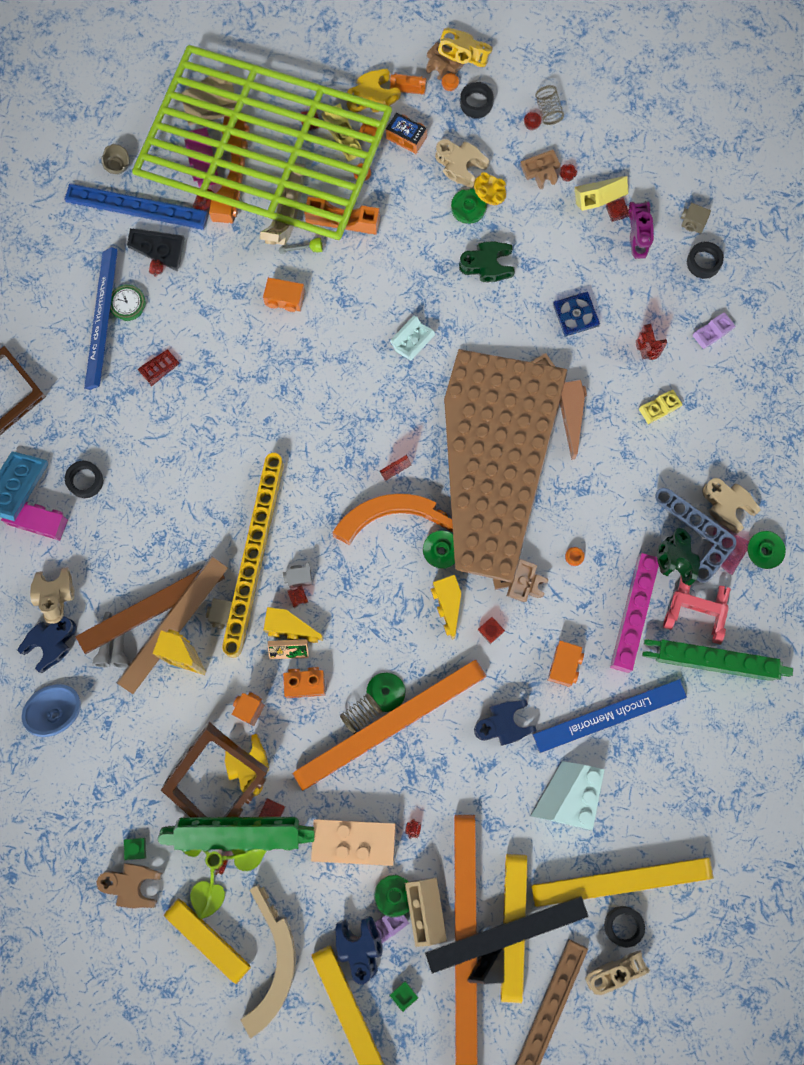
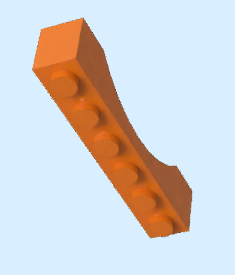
[209,116,250,224]

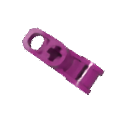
[629,201,654,259]

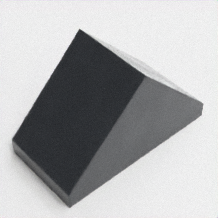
[467,949,504,984]

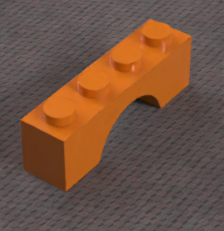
[304,197,380,235]

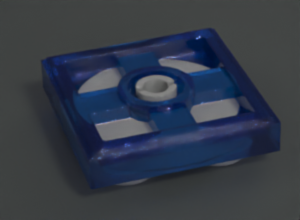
[553,291,600,337]

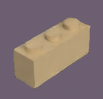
[405,878,447,947]

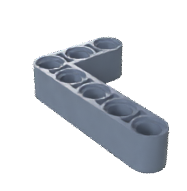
[655,488,736,583]

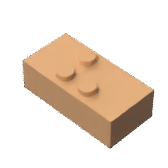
[311,819,395,866]

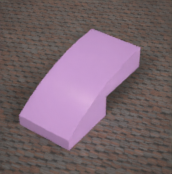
[692,312,736,350]
[375,915,409,943]

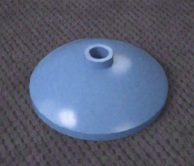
[22,684,81,737]

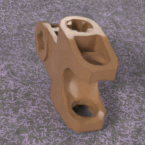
[97,863,162,909]

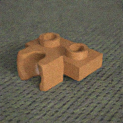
[426,42,465,80]
[520,150,560,189]
[506,559,548,602]

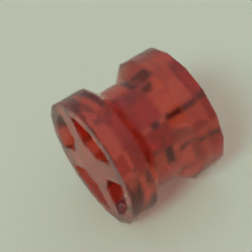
[287,585,309,608]

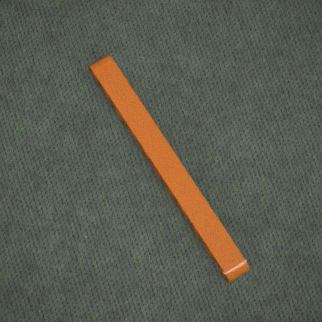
[292,660,487,791]

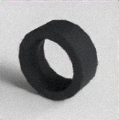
[460,82,494,118]
[687,241,724,279]
[64,460,104,499]
[604,906,645,948]

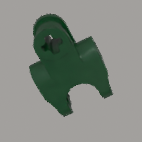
[459,241,515,282]
[657,528,700,586]

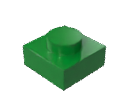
[124,838,146,860]
[389,981,419,1012]

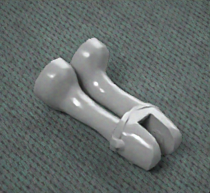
[92,612,130,668]

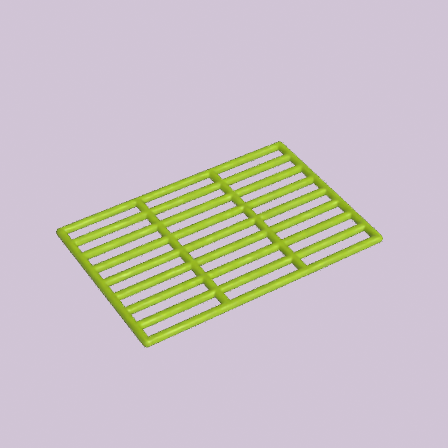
[132,45,392,240]

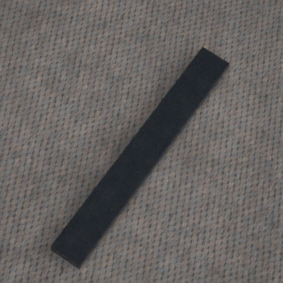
[425,896,589,974]

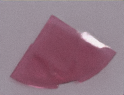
[712,524,749,576]

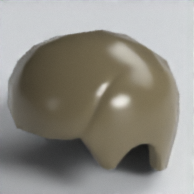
[101,144,129,175]

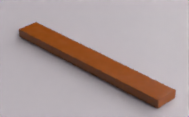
[75,568,225,654]

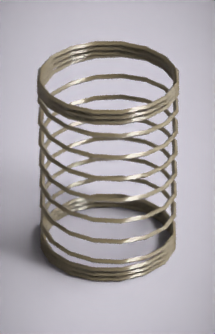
[535,85,564,125]
[340,693,382,734]

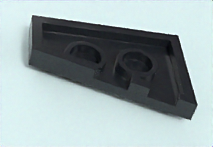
[127,228,185,272]

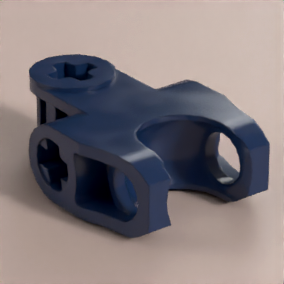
[17,616,77,673]
[474,700,537,746]
[335,916,383,985]

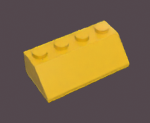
[153,629,206,675]

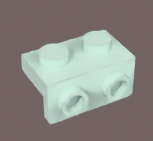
[390,315,435,360]

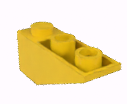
[430,575,461,640]
[263,607,323,643]

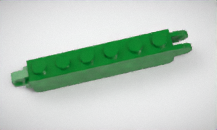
[642,639,793,681]
[157,817,314,851]

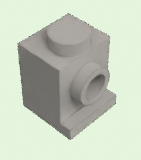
[283,563,313,588]

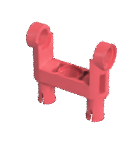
[663,578,731,645]

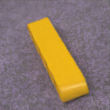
[164,898,251,984]

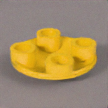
[474,172,506,205]

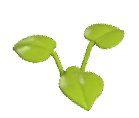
[183,849,267,919]

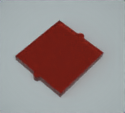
[380,455,412,481]

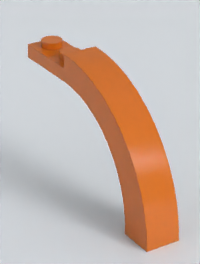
[332,494,453,546]

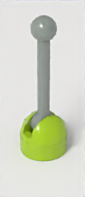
[279,237,323,254]

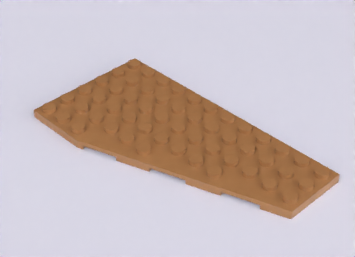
[444,349,567,583]

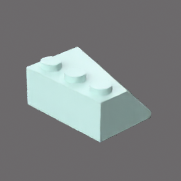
[531,761,604,830]

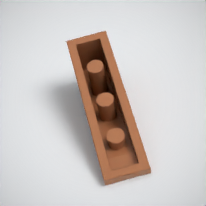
[560,380,587,460]

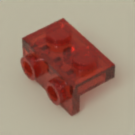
[636,324,667,360]

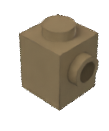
[681,203,712,234]
[206,598,232,629]

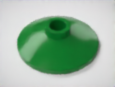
[423,531,455,569]
[747,531,786,569]
[366,672,405,712]

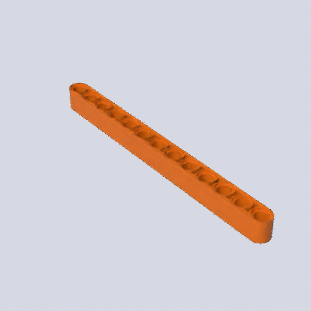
[454,815,477,1065]

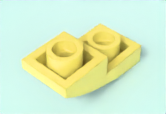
[639,390,683,424]

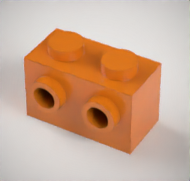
[283,667,325,699]
[232,692,265,726]

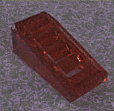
[137,349,180,387]

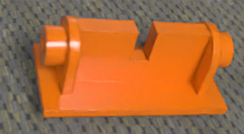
[390,73,426,95]

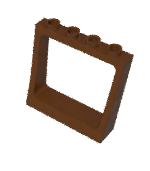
[0,346,46,436]
[161,722,268,817]

